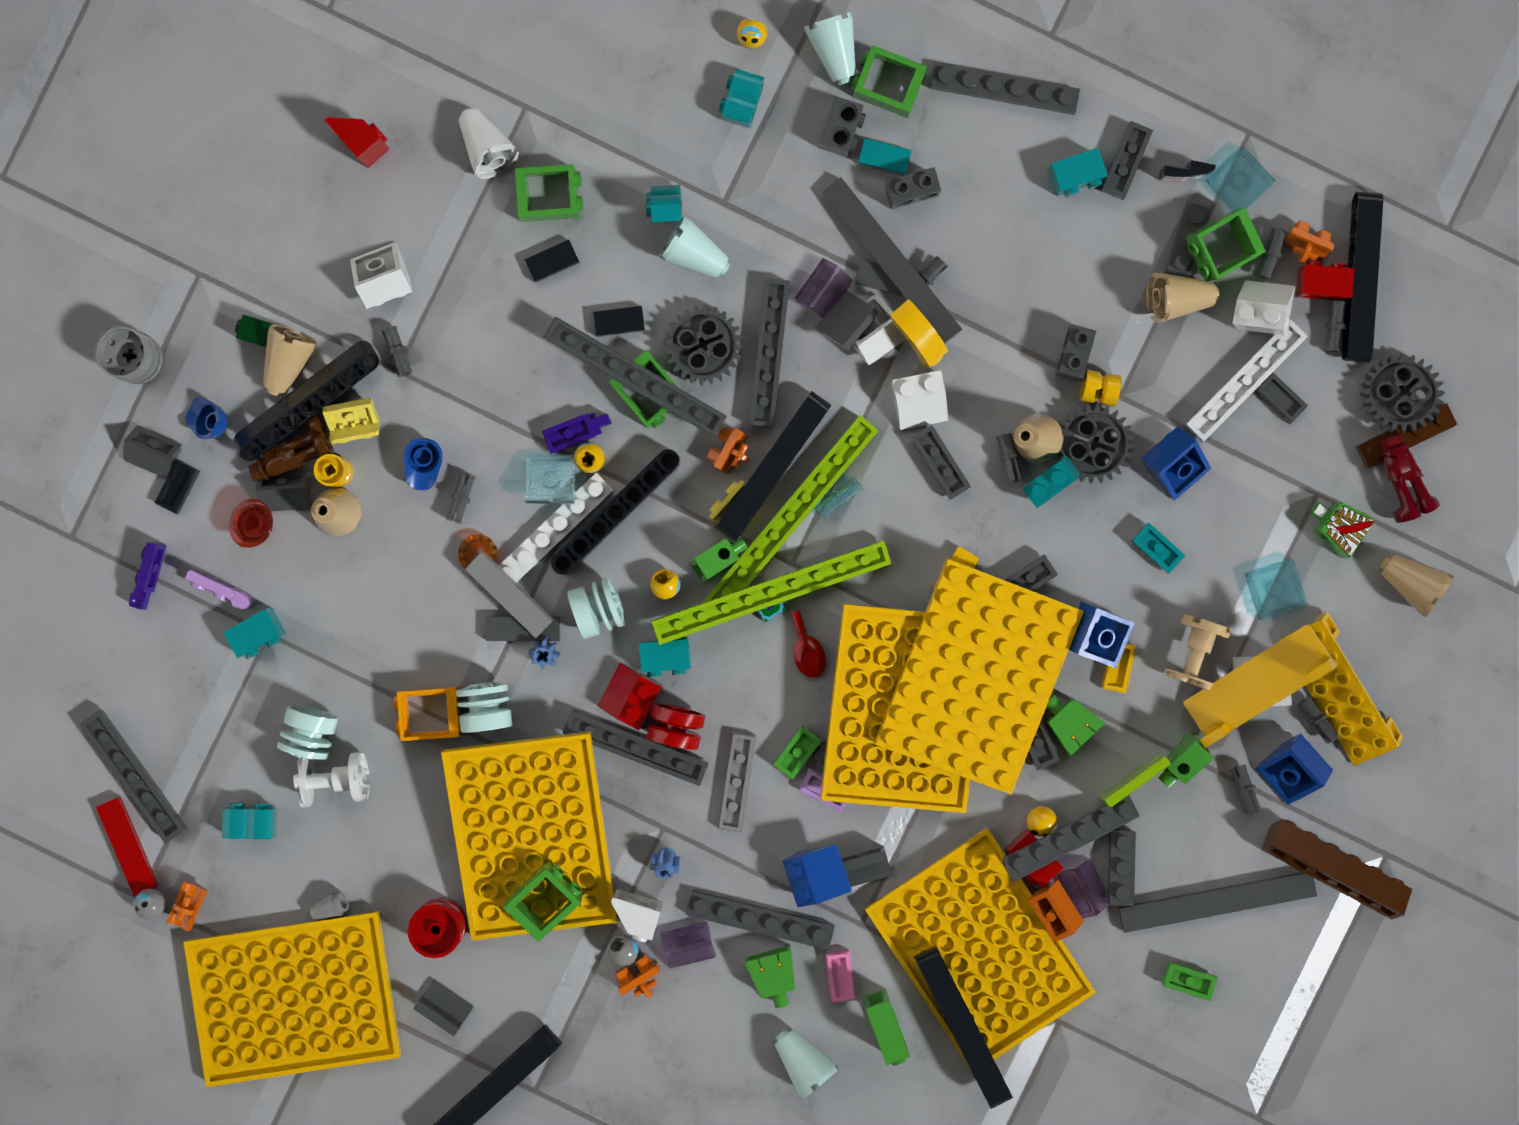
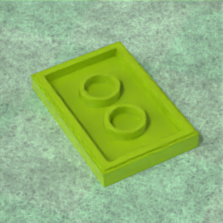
[1098,754,1170,807]

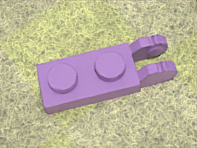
[185,569,255,610]

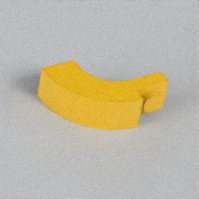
[890,299,948,369]

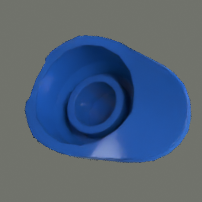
[186,397,228,439]
[404,438,443,491]

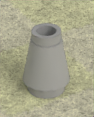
[310,892,349,920]

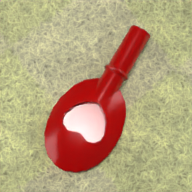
[790,610,826,678]

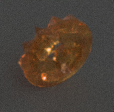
[458,534,498,569]

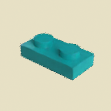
[1131,523,1186,574]

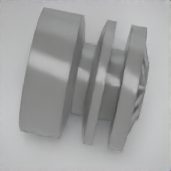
[96,327,163,384]

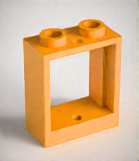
[394,686,463,741]

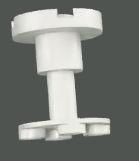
[293,752,370,808]

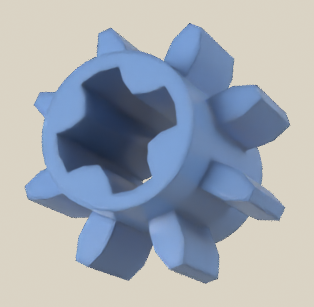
[528,637,560,669]
[650,848,681,879]

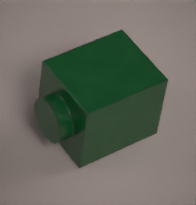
[235,315,273,348]

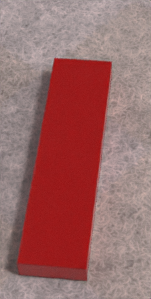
[96,796,159,897]

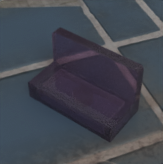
[794,258,853,318]
[1057,859,1109,919]
[660,921,716,969]

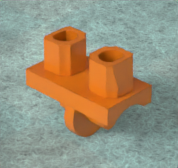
[1283,220,1335,264]
[707,427,750,474]
[166,880,208,932]
[615,953,661,998]

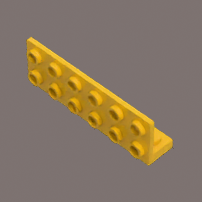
[1279,611,1403,765]
[1183,624,1338,748]

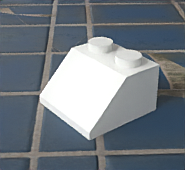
[350,242,412,309]
[1232,281,1295,335]
[852,294,906,365]
[891,370,948,431]
[611,889,663,942]

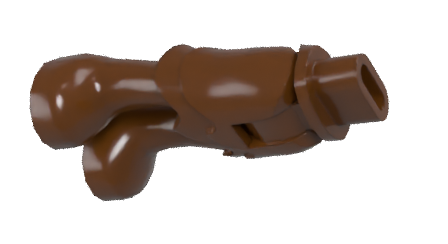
[249,416,334,482]

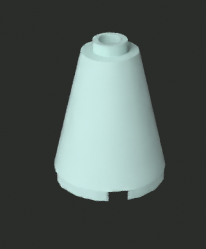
[804,12,856,85]
[659,215,730,278]
[775,1028,840,1100]

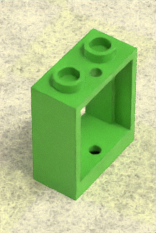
[851,45,928,118]
[515,164,583,222]
[1185,207,1266,281]
[609,350,676,429]
[503,860,583,942]
[863,989,910,1066]

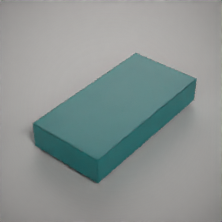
[858,138,912,175]

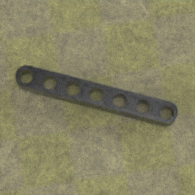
[1341,192,1383,363]
[234,341,379,461]
[715,391,832,542]
[551,449,681,575]
[914,945,1013,1109]
[433,1024,562,1125]

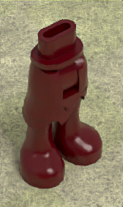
[1381,433,1440,523]

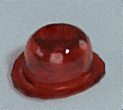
[229,499,273,548]

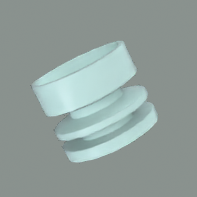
[567,577,625,640]
[456,682,513,733]
[277,705,339,760]

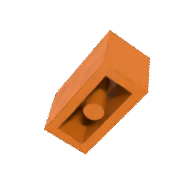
[1028,879,1084,943]

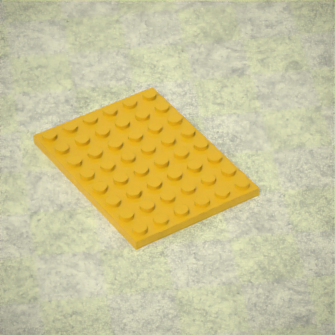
[874,558,1084,795]
[820,603,970,813]
[441,731,618,941]
[864,827,1096,1070]
[183,911,401,1087]

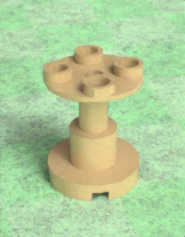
[1165,614,1232,690]

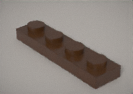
[1355,403,1458,468]

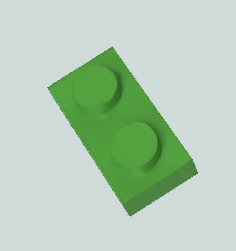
[773,725,822,780]
[1161,961,1217,1001]

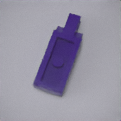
[542,413,612,454]
[129,542,166,610]

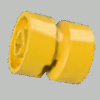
[1080,370,1122,407]
[314,454,353,487]

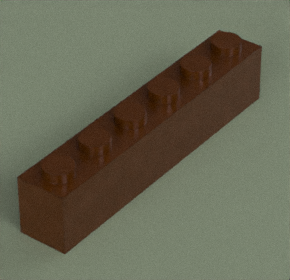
[1262,819,1413,920]

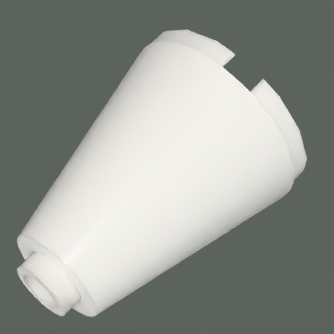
[458,108,519,179]

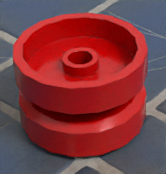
[646,703,706,750]
[407,898,467,959]

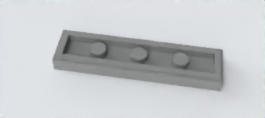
[465,551,554,638]
[718,731,756,833]

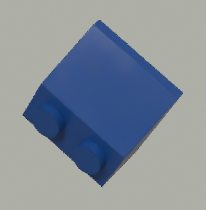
[1141,426,1211,501]
[1069,601,1135,668]
[1255,733,1333,805]
[782,844,852,908]

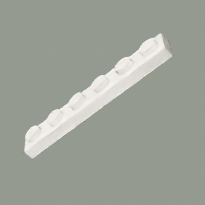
[1185,319,1308,442]
[499,472,614,583]

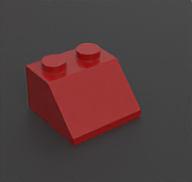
[324,117,390,168]
[597,662,663,731]

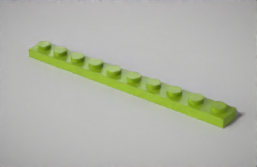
[702,415,879,603]
[651,540,892,645]

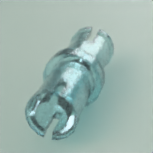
[815,477,863,519]

